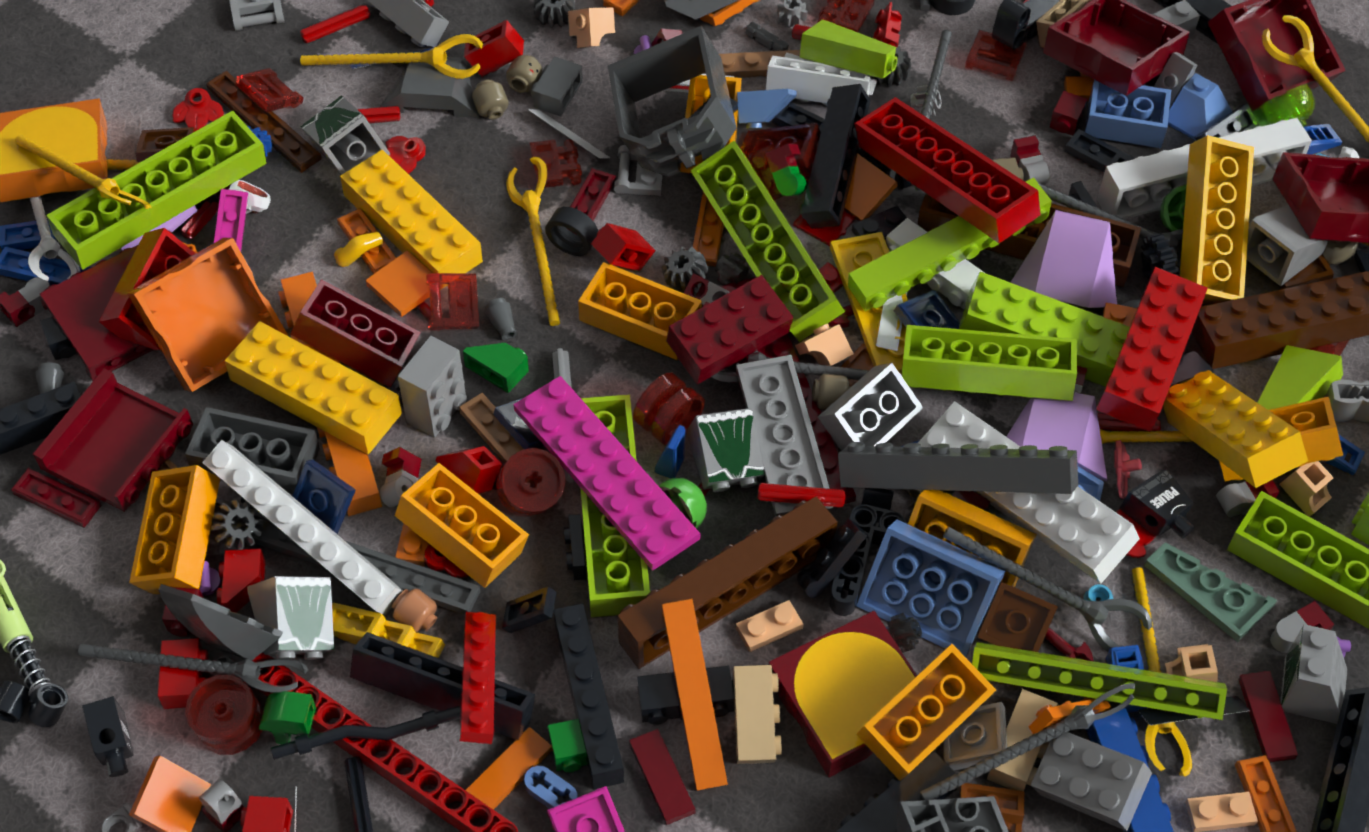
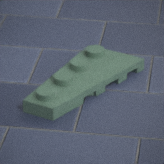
[1144,542,1277,642]

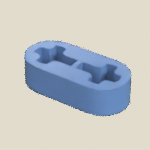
[524,766,578,809]

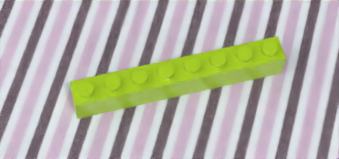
[848,177,1052,311]
[972,642,1227,720]

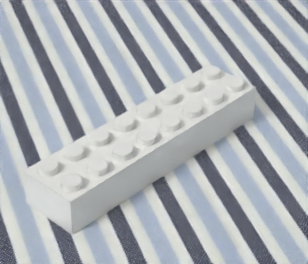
[1097,118,1312,219]
[918,401,1140,584]

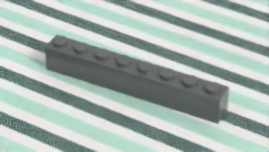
[838,442,1078,494]

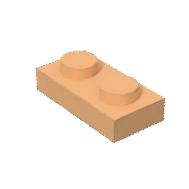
[736,600,803,652]
[1185,792,1258,832]

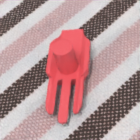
[1114,440,1142,499]

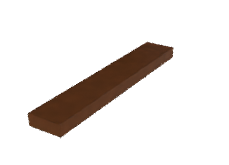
[206,71,322,173]

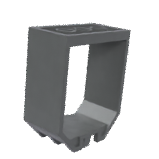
[608,26,737,177]

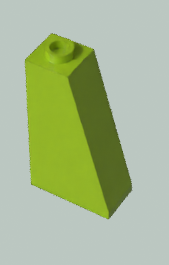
[799,20,897,79]
[1257,345,1343,410]

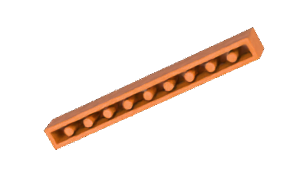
[278,271,382,517]

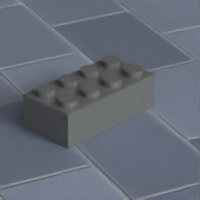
[185,407,320,494]

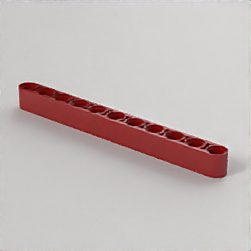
[252,653,518,832]

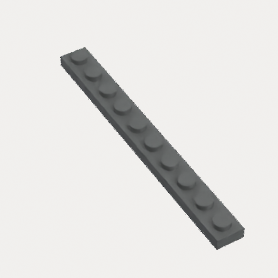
[211,497,481,615]

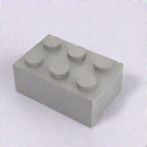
[398,336,467,438]
[818,363,923,451]
[1031,732,1152,831]

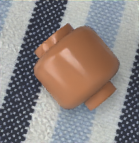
[392,588,438,633]

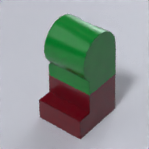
[765,144,807,196]

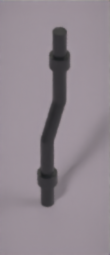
[271,706,461,760]

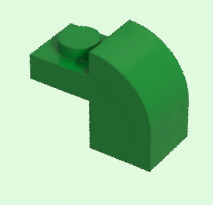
[259,691,316,744]

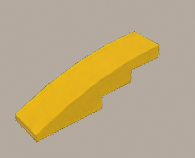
[332,603,445,658]

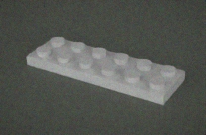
[736,355,833,517]

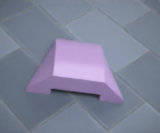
[1011,210,1117,308]
[1006,393,1107,481]

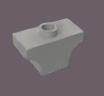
[1154,52,1198,109]

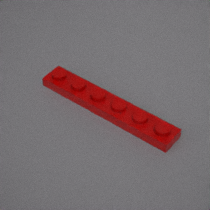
[460,612,496,744]

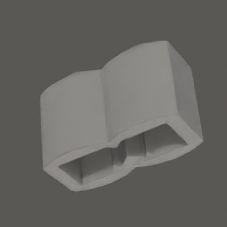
[1325,380,1369,422]

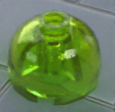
[1261,84,1315,127]

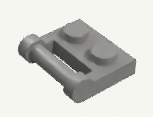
[230,0,285,31]
[614,145,663,196]

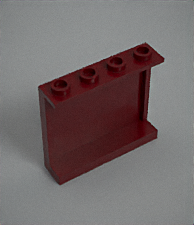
[39,245,154,381]
[33,369,193,512]

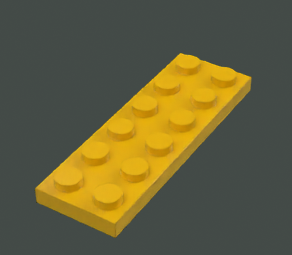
[830,232,908,374]

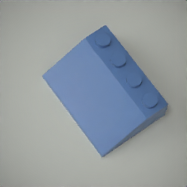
[856,519,1005,657]

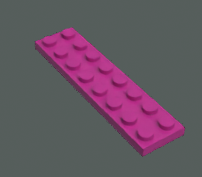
[514,376,700,571]

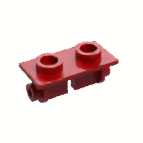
[873,2,902,48]

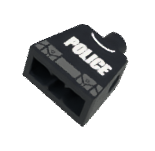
[1119,468,1195,539]
[82,696,134,777]

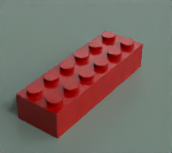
[1096,267,1208,432]

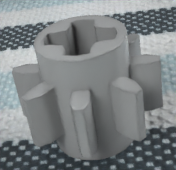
[777,0,807,27]
[911,85,941,116]

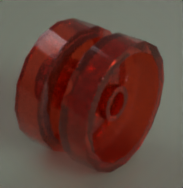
[633,373,705,446]
[496,448,566,517]
[185,675,263,755]

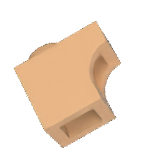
[568,8,615,48]
[795,323,854,366]
[1279,461,1333,517]
[1165,644,1218,682]

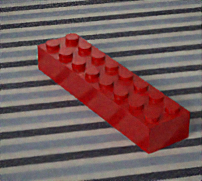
[855,97,1041,243]

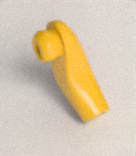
[334,232,383,267]

